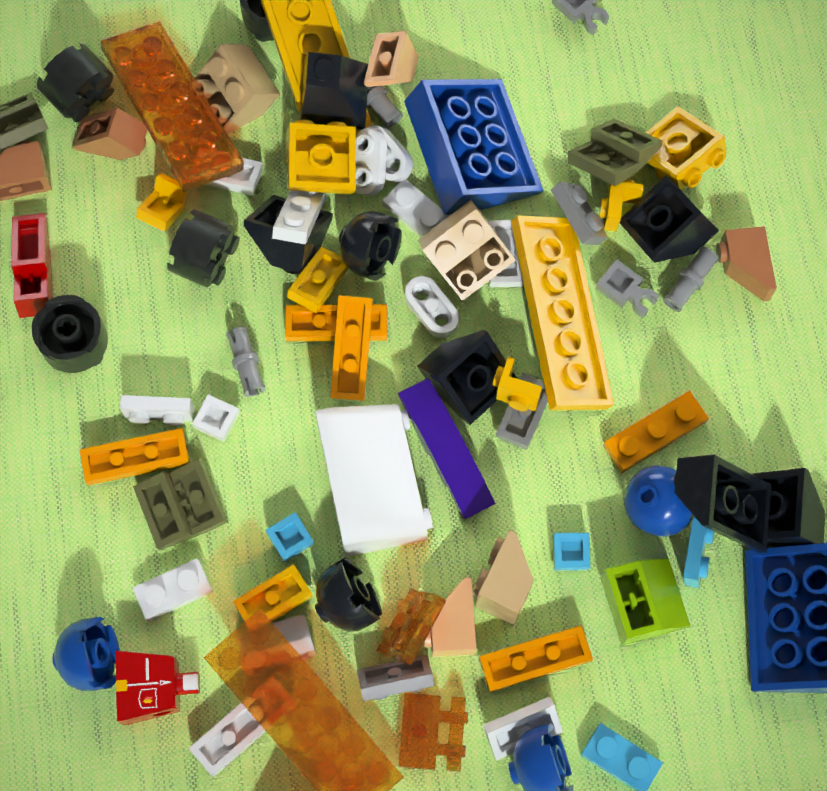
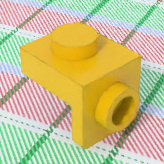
[136,173,188,232]
[599,179,644,232]
[493,357,542,412]

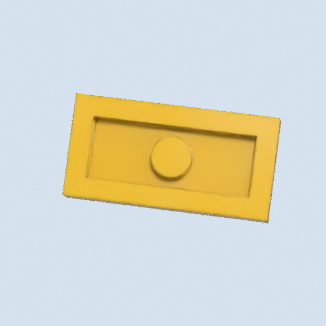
[287,246,349,313]
[233,564,313,634]

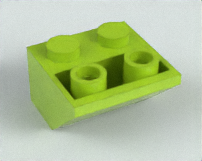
[601,558,691,646]

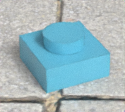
[265,512,314,562]
[553,533,591,571]

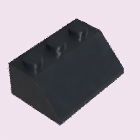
[674,454,772,553]

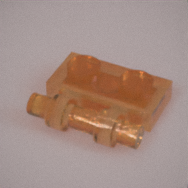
[376,588,446,665]
[399,693,468,772]

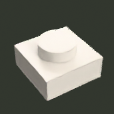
[192,395,240,442]

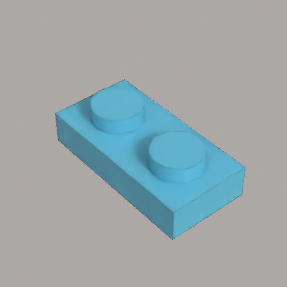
[683,515,715,588]
[580,723,663,791]

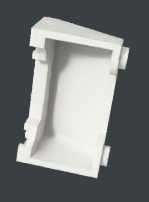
[315,404,433,557]

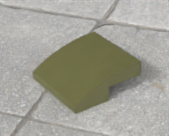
[0,92,49,150]
[568,119,662,186]
[133,458,228,550]

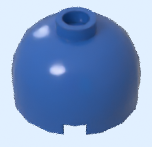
[624,466,692,537]
[52,617,120,691]
[508,723,574,791]

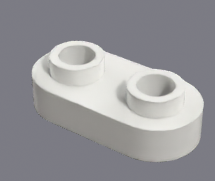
[365,125,413,182]
[355,128,387,196]
[405,276,459,338]

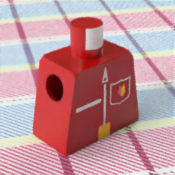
[115,651,200,725]

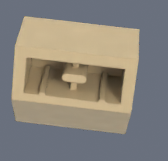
[187,44,280,137]
[418,200,516,301]
[473,529,534,626]

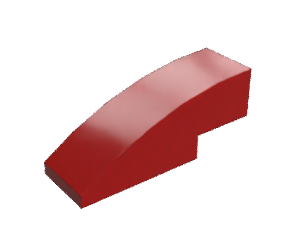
[11,213,53,318]

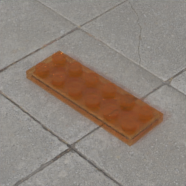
[101,21,244,192]
[203,608,404,791]

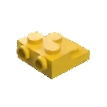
[645,106,727,191]
[286,120,356,194]

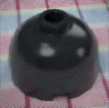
[339,211,402,281]
[315,557,382,632]

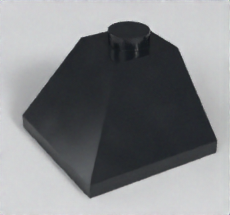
[300,52,368,131]
[620,175,719,263]
[244,195,333,274]
[417,330,517,425]
[752,468,825,547]

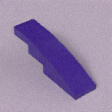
[397,378,496,519]

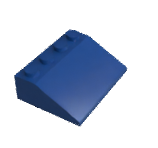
[404,79,544,215]
[745,543,827,693]

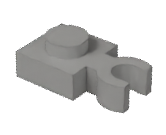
[552,0,609,35]
[595,259,659,317]

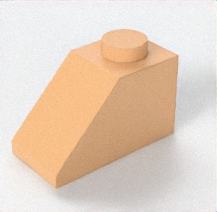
[364,31,419,87]
[424,577,476,657]

